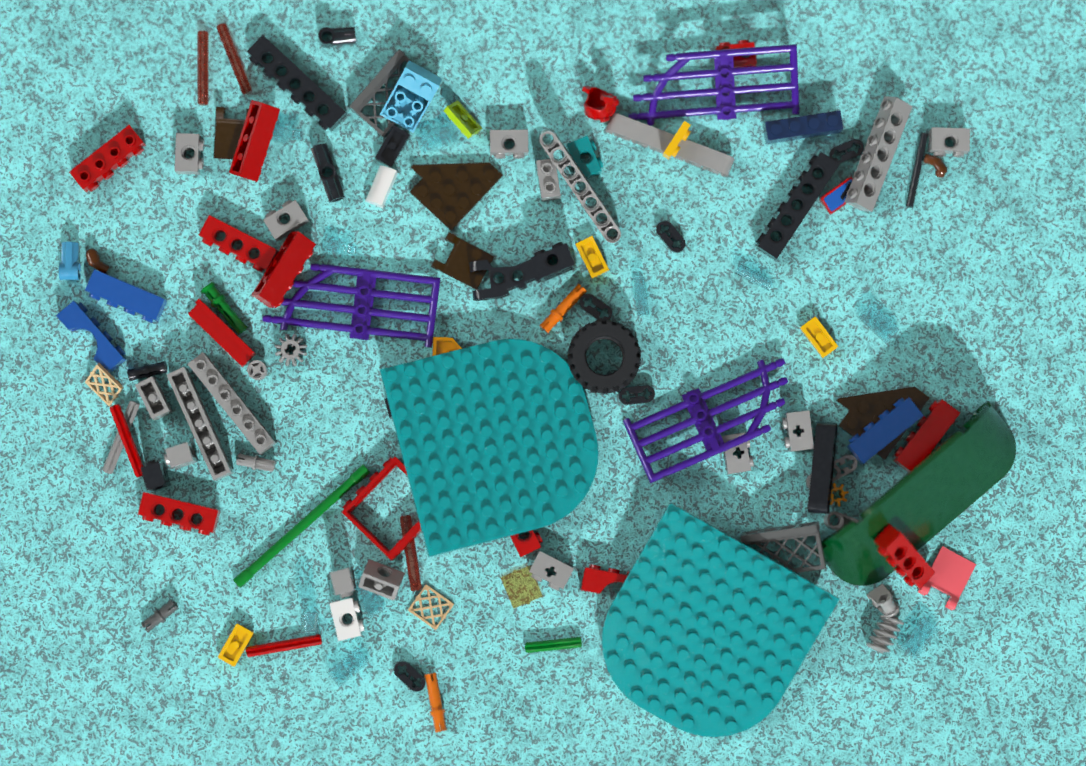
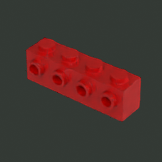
[229,100,280,182]
[69,125,146,192]
[251,231,316,308]
[893,399,960,473]

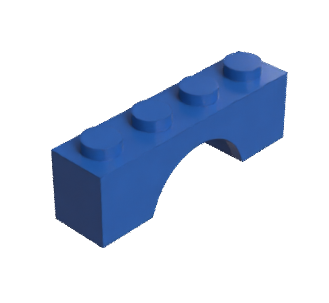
[56,300,127,373]

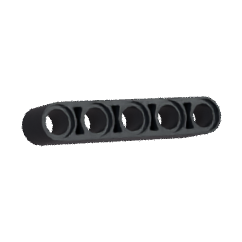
[808,422,838,514]

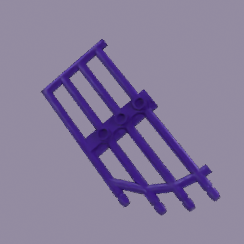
[628,44,800,126]
[262,263,441,348]
[623,358,788,484]

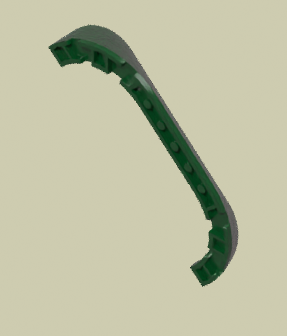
[815,401,1016,586]

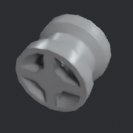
[247,360,268,380]

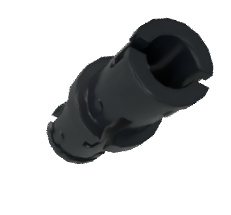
[127,361,168,382]

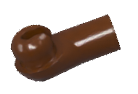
[923,154,947,178]
[86,248,109,274]

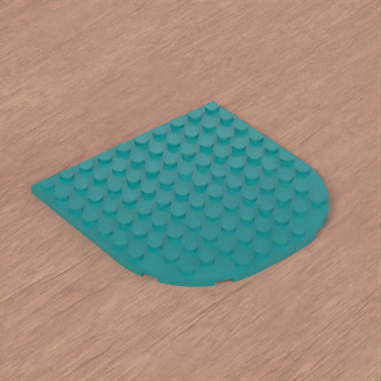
[380,339,599,557]
[602,502,840,737]

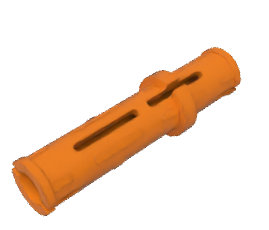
[539,283,587,333]
[424,673,447,732]

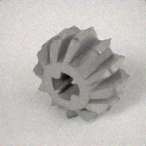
[275,334,307,366]

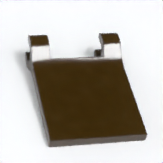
[214,106,248,160]
[431,232,494,290]

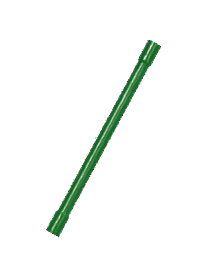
[233,464,371,588]

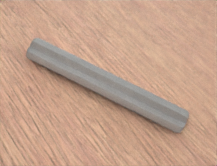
[102,401,140,474]

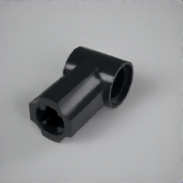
[318,27,356,48]

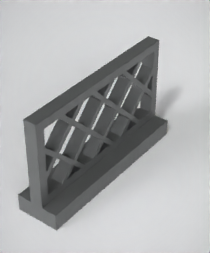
[348,49,412,137]
[740,521,826,573]

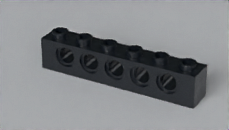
[247,35,347,132]
[756,152,840,261]

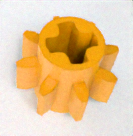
[830,483,849,507]

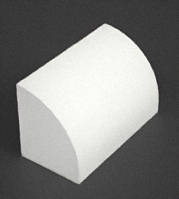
[365,166,398,208]

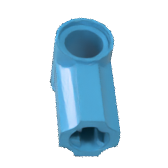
[59,242,81,280]

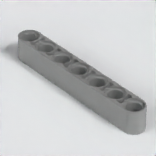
[605,113,734,177]
[539,128,621,243]

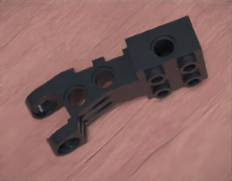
[469,242,578,301]

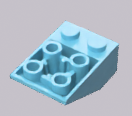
[380,60,442,132]

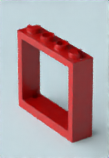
[342,457,421,561]

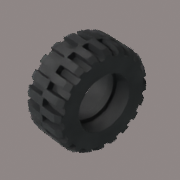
[568,319,641,394]

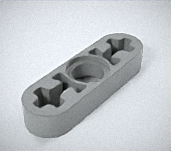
[806,455,857,489]

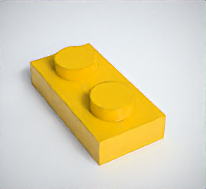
[663,121,691,160]
[575,236,609,279]
[800,316,839,359]
[218,623,254,667]

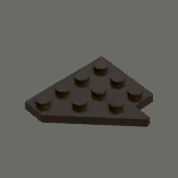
[410,162,503,231]
[836,387,930,460]

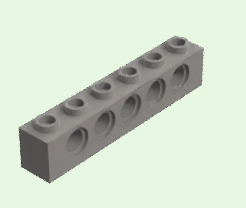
[844,96,912,212]
[188,352,276,455]
[167,367,234,481]

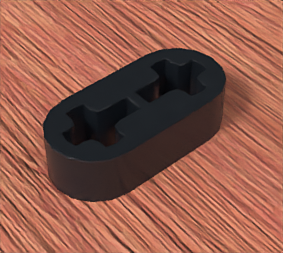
[828,139,864,164]
[656,221,686,253]
[579,294,612,321]
[618,385,655,405]
[394,661,426,692]

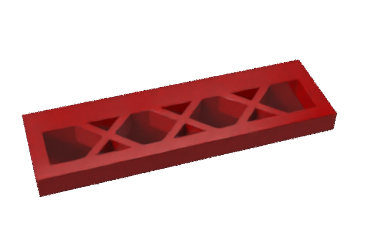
[188,299,256,367]

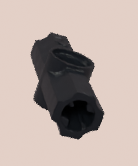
[311,143,345,203]

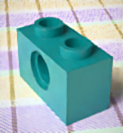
[566,135,604,182]

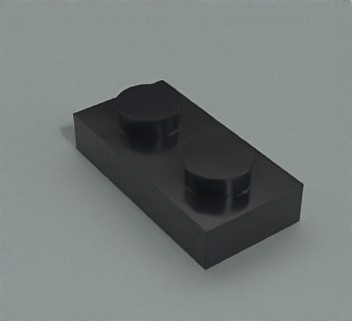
[375,125,411,168]

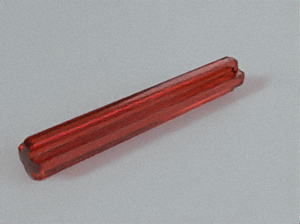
[216,23,252,95]
[198,31,208,106]
[400,515,422,591]

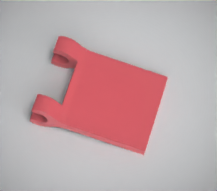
[918,546,976,611]

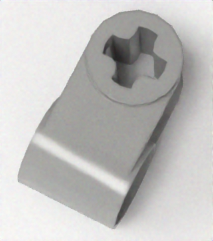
[824,511,860,531]
[866,583,899,617]

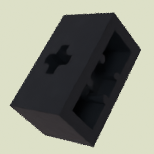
[140,460,171,491]

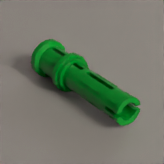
[200,281,248,335]

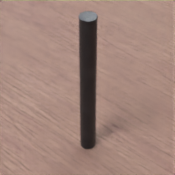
[906,133,928,208]

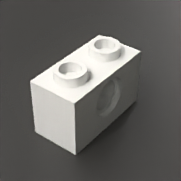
[330,598,365,641]

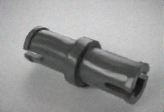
[141,599,179,633]

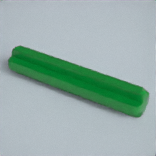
[525,637,582,653]

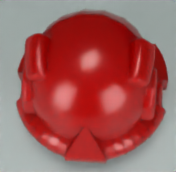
[582,86,620,122]

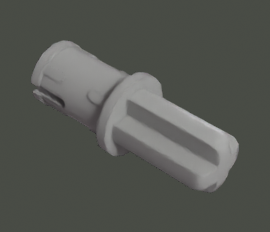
[236,453,276,472]

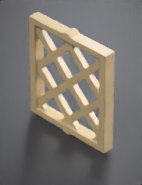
[85,363,124,406]
[408,584,454,630]

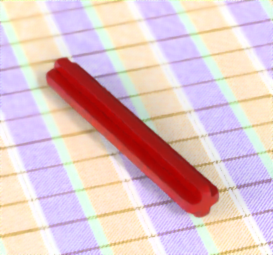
[110,404,143,477]
[246,634,322,657]

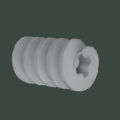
[866,615,904,655]

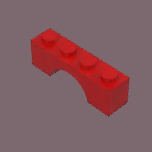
[581,564,629,594]

